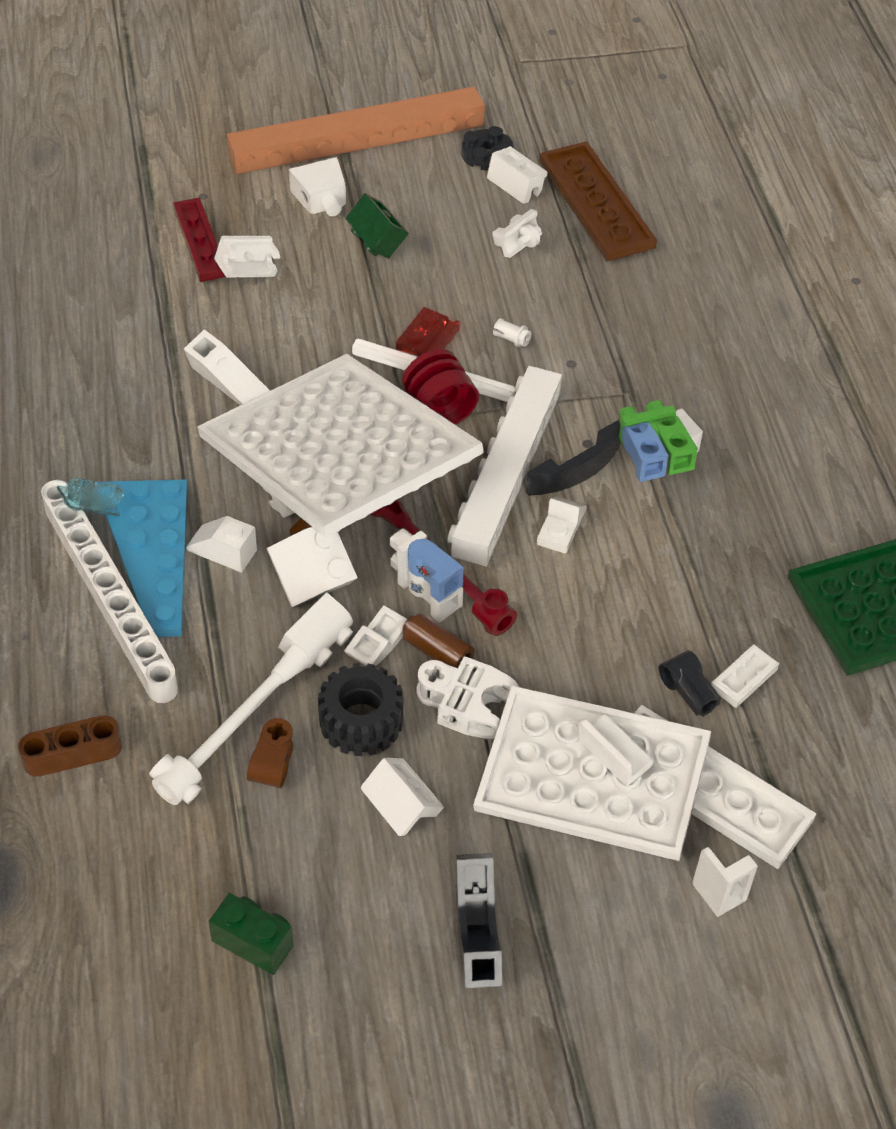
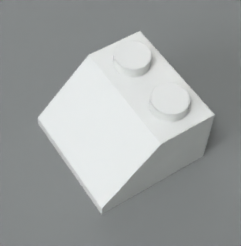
[267,527,357,607]

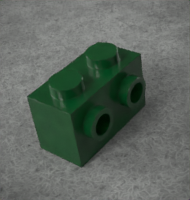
[345,193,409,259]
[208,892,293,975]

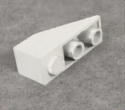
[184,329,270,405]

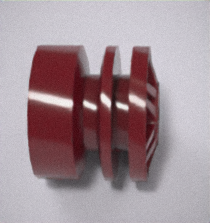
[402,349,479,425]

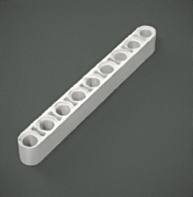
[41,480,178,703]

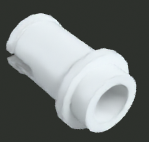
[493,318,531,348]

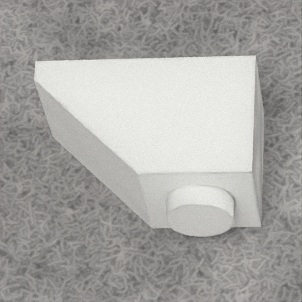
[186,516,257,573]

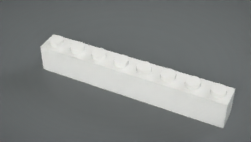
[448,366,562,567]

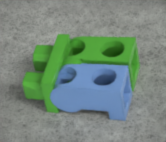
[619,400,698,482]

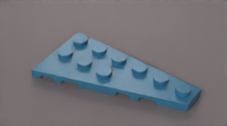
[94,479,188,637]

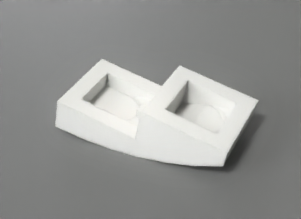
[344,605,407,666]

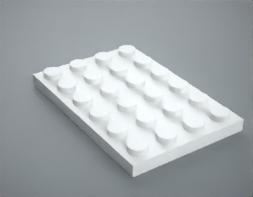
[473,686,711,861]

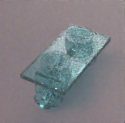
[56,477,124,516]

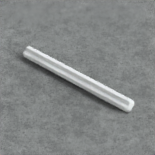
[352,339,515,402]

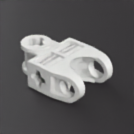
[416,656,519,739]

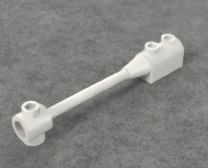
[149,592,353,805]

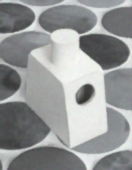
[289,157,346,216]

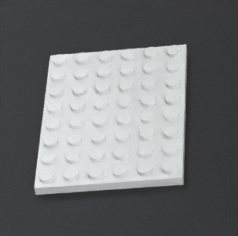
[197,354,484,537]

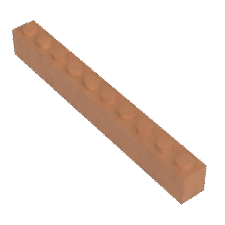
[226,86,485,174]

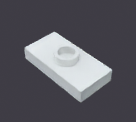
[711,644,779,708]

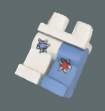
[390,529,463,623]

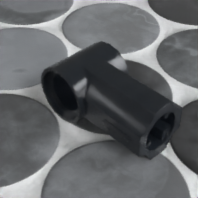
[658,650,721,717]

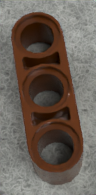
[18,715,122,777]

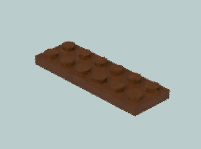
[539,141,657,261]

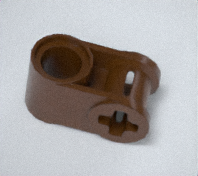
[247,718,293,788]

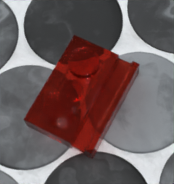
[396,307,460,357]

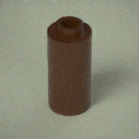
[402,613,475,669]

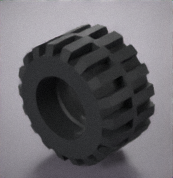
[318,663,404,756]

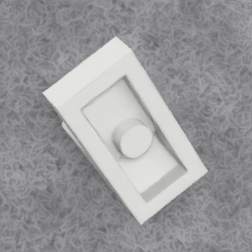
[537,497,586,554]

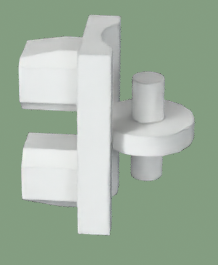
[492,209,542,258]

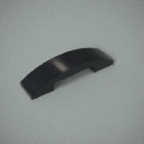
[525,420,621,496]

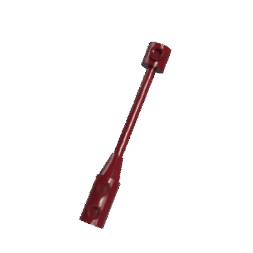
[370,499,517,636]

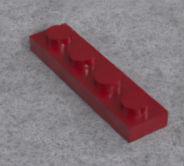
[173,197,226,282]

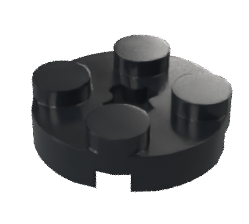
[461,126,513,171]

